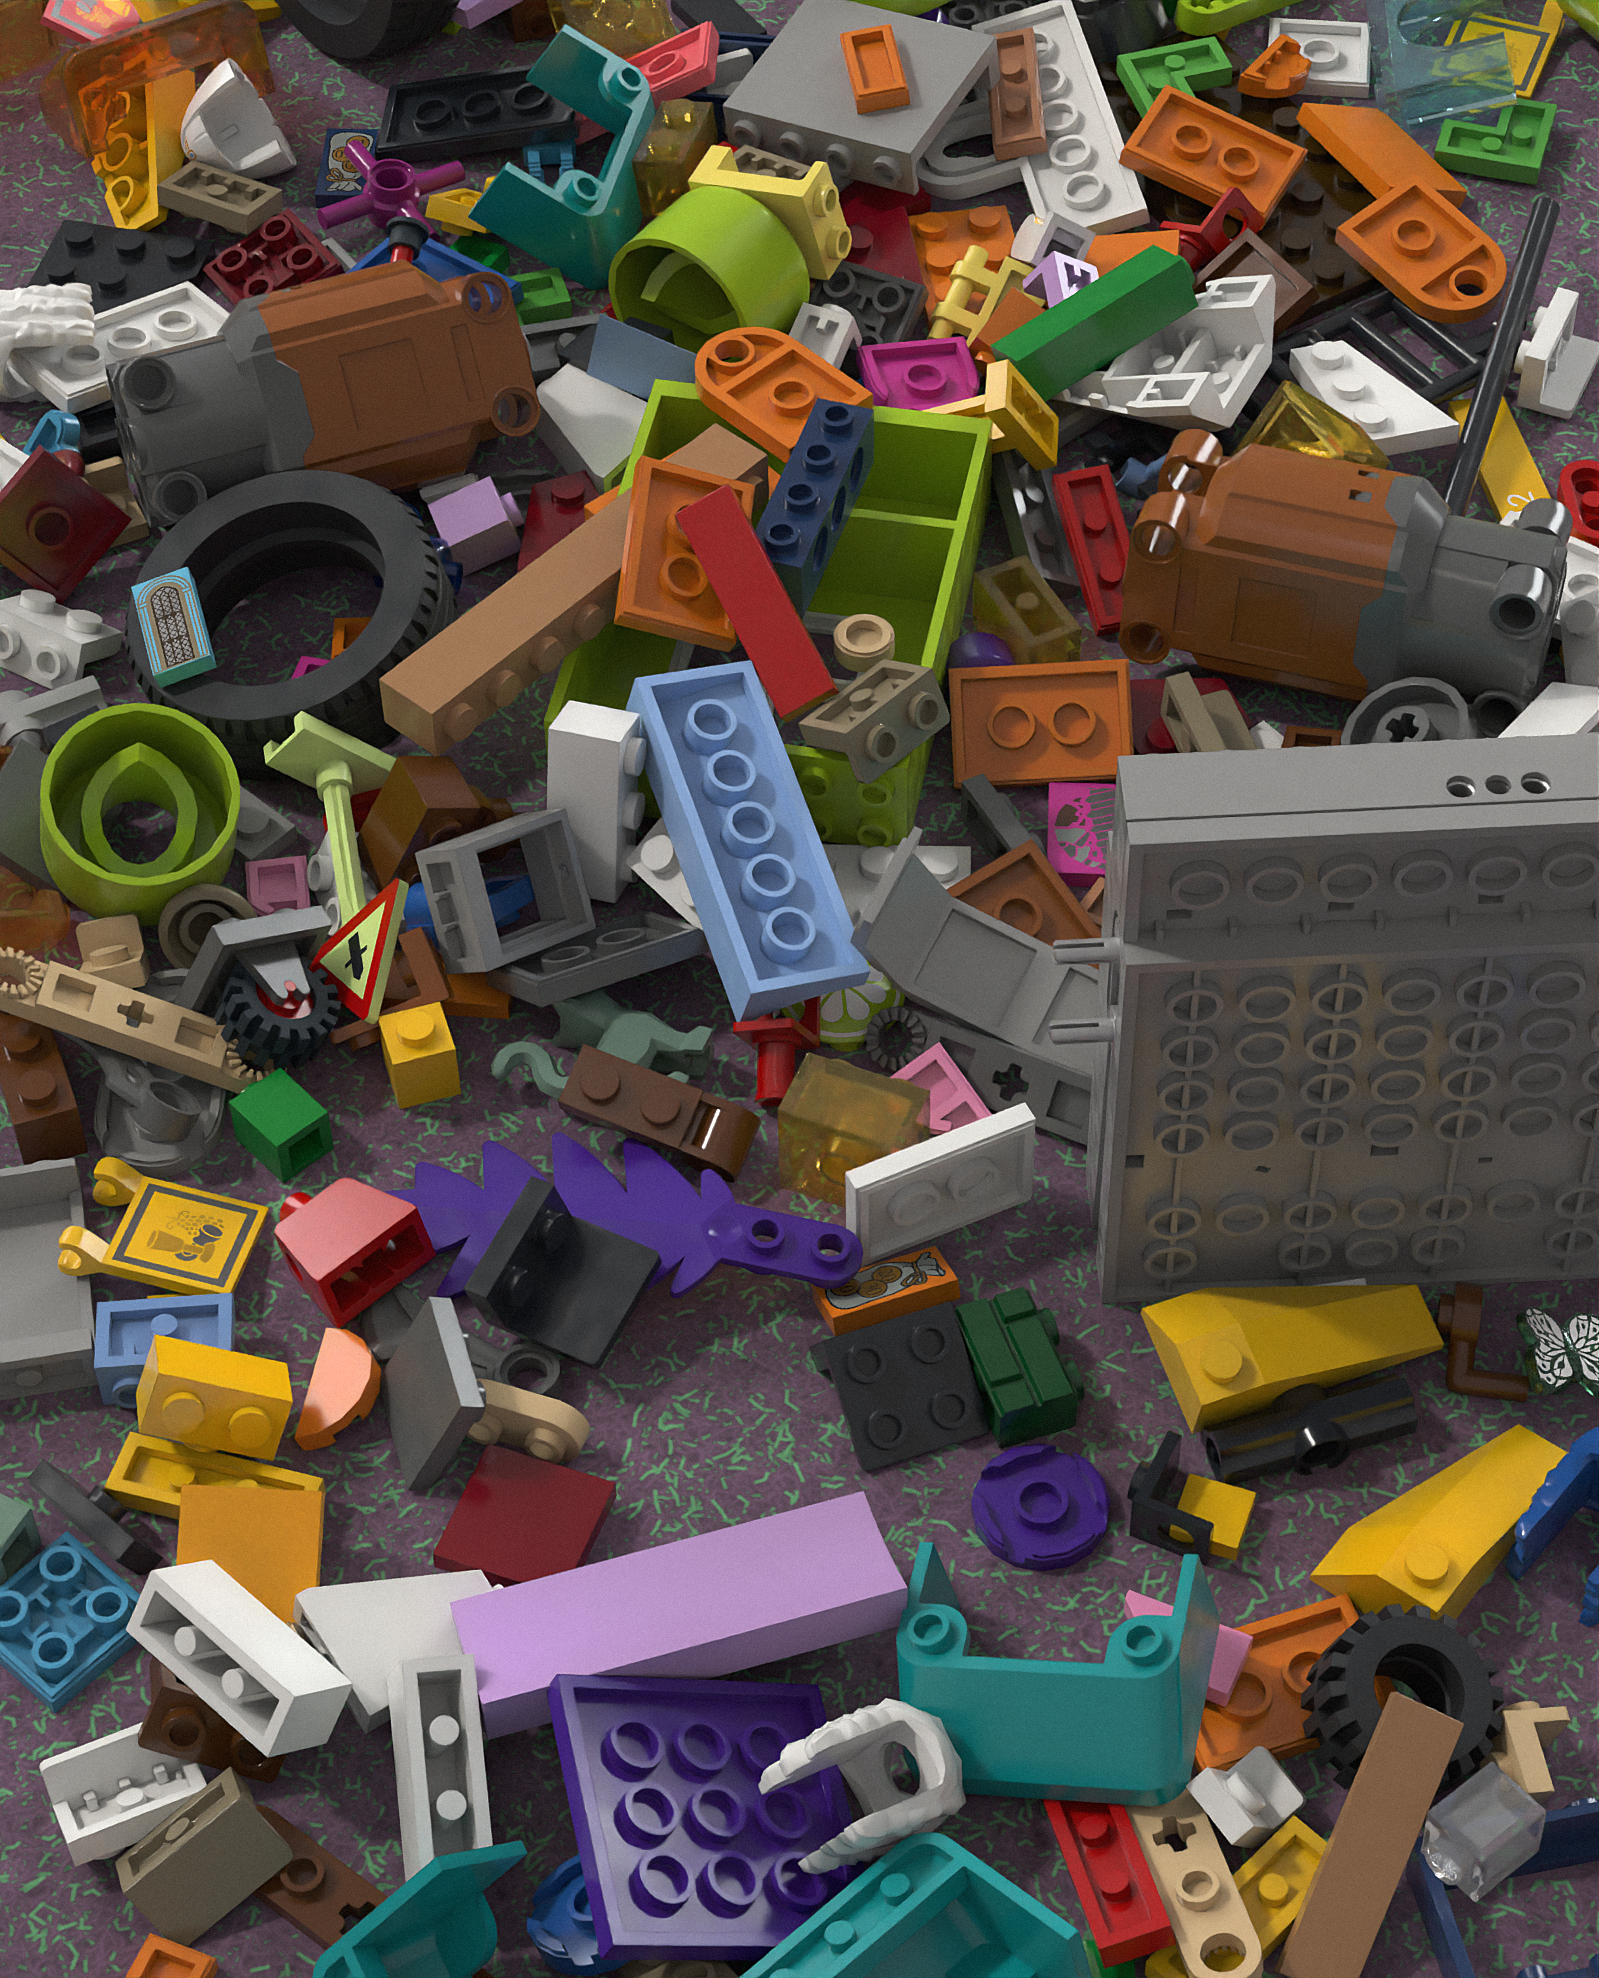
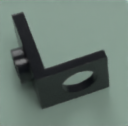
[1127,1430,1214,1566]

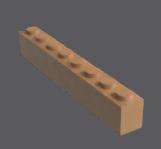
[379,423,769,756]

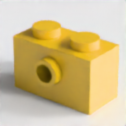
[136,1334,293,1461]

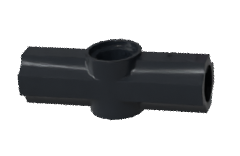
[1202,1373,1418,1485]

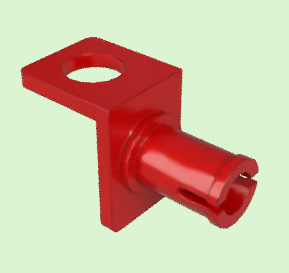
[1158,187,1264,273]
[733,996,820,1106]

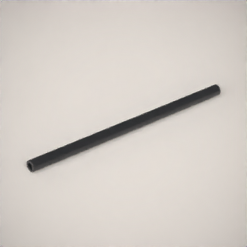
[1441,197,1560,517]

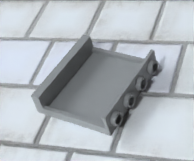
[723,0,1000,195]
[0,1158,98,1400]

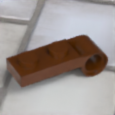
[558,1044,762,1183]

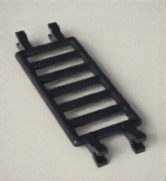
[1084,284,1527,520]

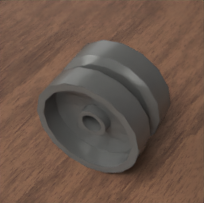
[1341,677,1485,745]

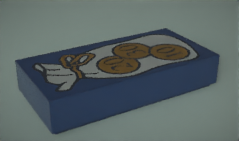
[315,128,379,208]

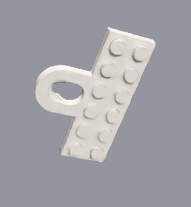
[916,0,1150,236]

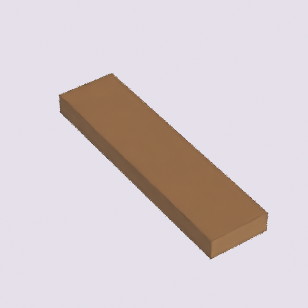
[1274,1692,1464,1978]

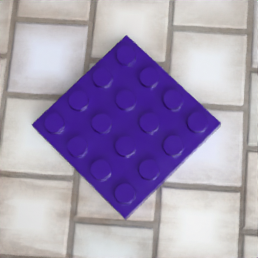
[546,1674,865,1961]

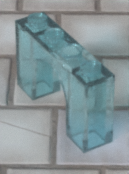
[1365,0,1518,131]

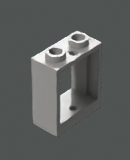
[415,808,596,974]

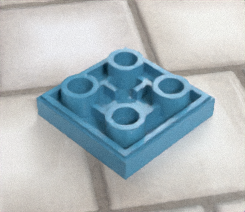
[0,1531,140,1713]

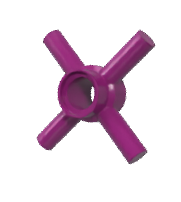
[317,140,465,243]

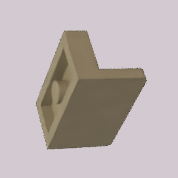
[1160,671,1258,753]
[115,1766,293,1947]

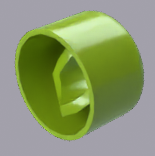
[608,186,810,363]
[40,703,240,927]

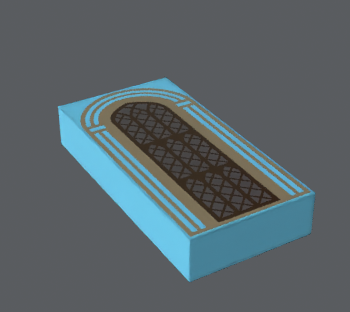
[131,567,217,688]

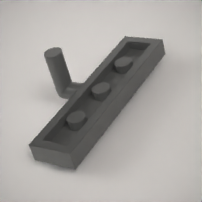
[991,448,1116,600]

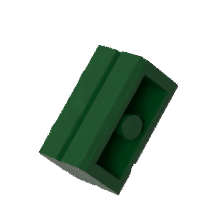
[954,1287,1085,1449]

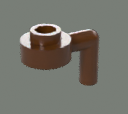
[1436,1281,1529,1403]

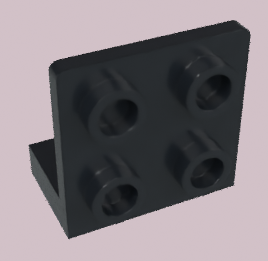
[463,1176,662,1370]
[809,1301,990,1471]

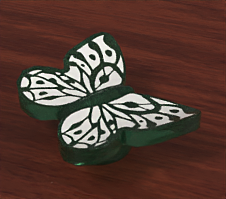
[1515,1306,1599,1398]

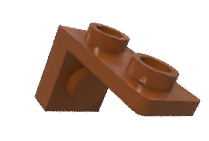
[329,926,456,1052]

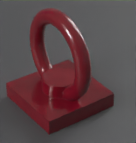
[0,444,133,605]

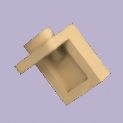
[1480,1701,1571,1818]

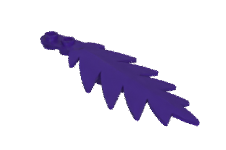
[383,1132,863,1300]

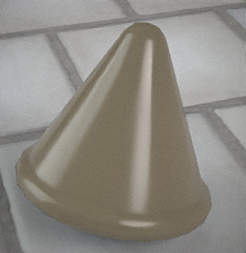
[158,884,258,969]

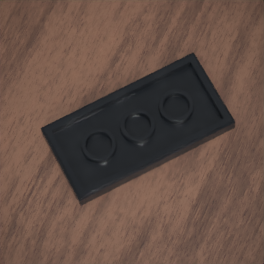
[375,64,583,163]

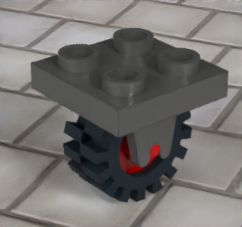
[173,905,341,1070]

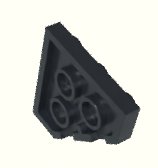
[26,219,216,315]

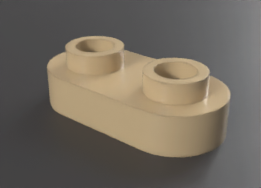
[466,1378,590,1464]

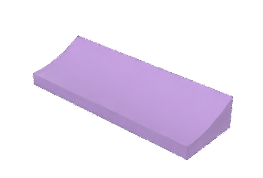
[450,1491,908,1740]

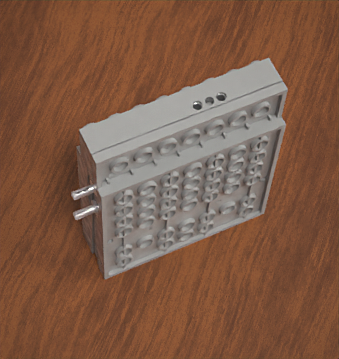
[1048,732,1599,1303]

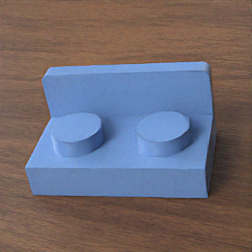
[94,1293,236,1408]

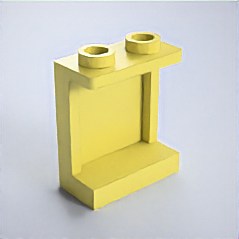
[688,145,852,280]

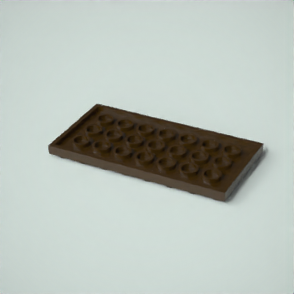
[1096,31,1384,330]

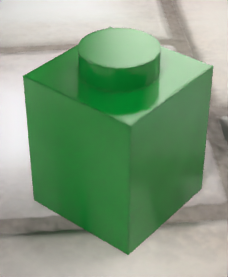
[229,1068,334,1184]

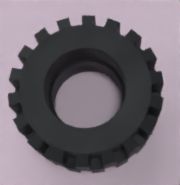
[1301,1604,1504,1798]

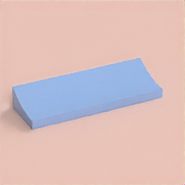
[625,660,871,1022]

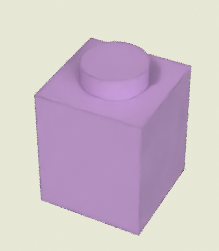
[428,476,525,577]

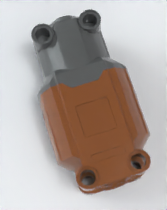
[105,259,541,528]
[1119,429,1573,738]

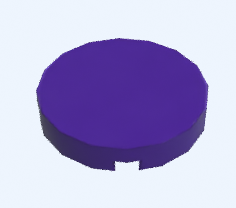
[971,1443,1110,1571]

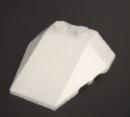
[1051,275,1276,432]

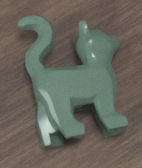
[491,987,714,1143]

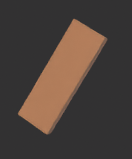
[988,27,1048,162]

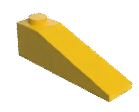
[77,45,196,232]
[1141,1284,1444,1434]
[1310,1424,1568,1621]

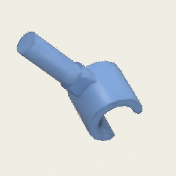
[1115,454,1167,499]

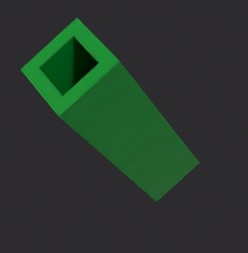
[990,244,1199,402]

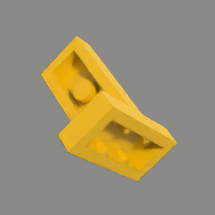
[922,359,1059,471]

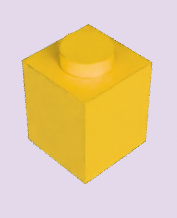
[378,1002,461,1109]

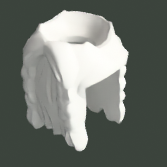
[0,283,96,403]
[758,1698,967,1874]

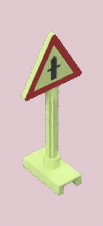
[263,711,409,1024]

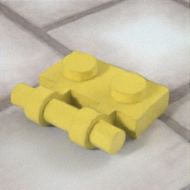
[927,245,1046,348]

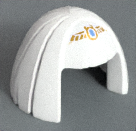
[180,58,297,180]

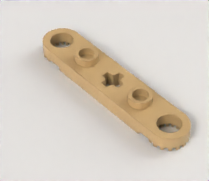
[0,947,287,1094]
[1124,1777,1264,1978]

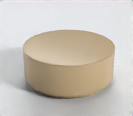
[834,614,895,672]

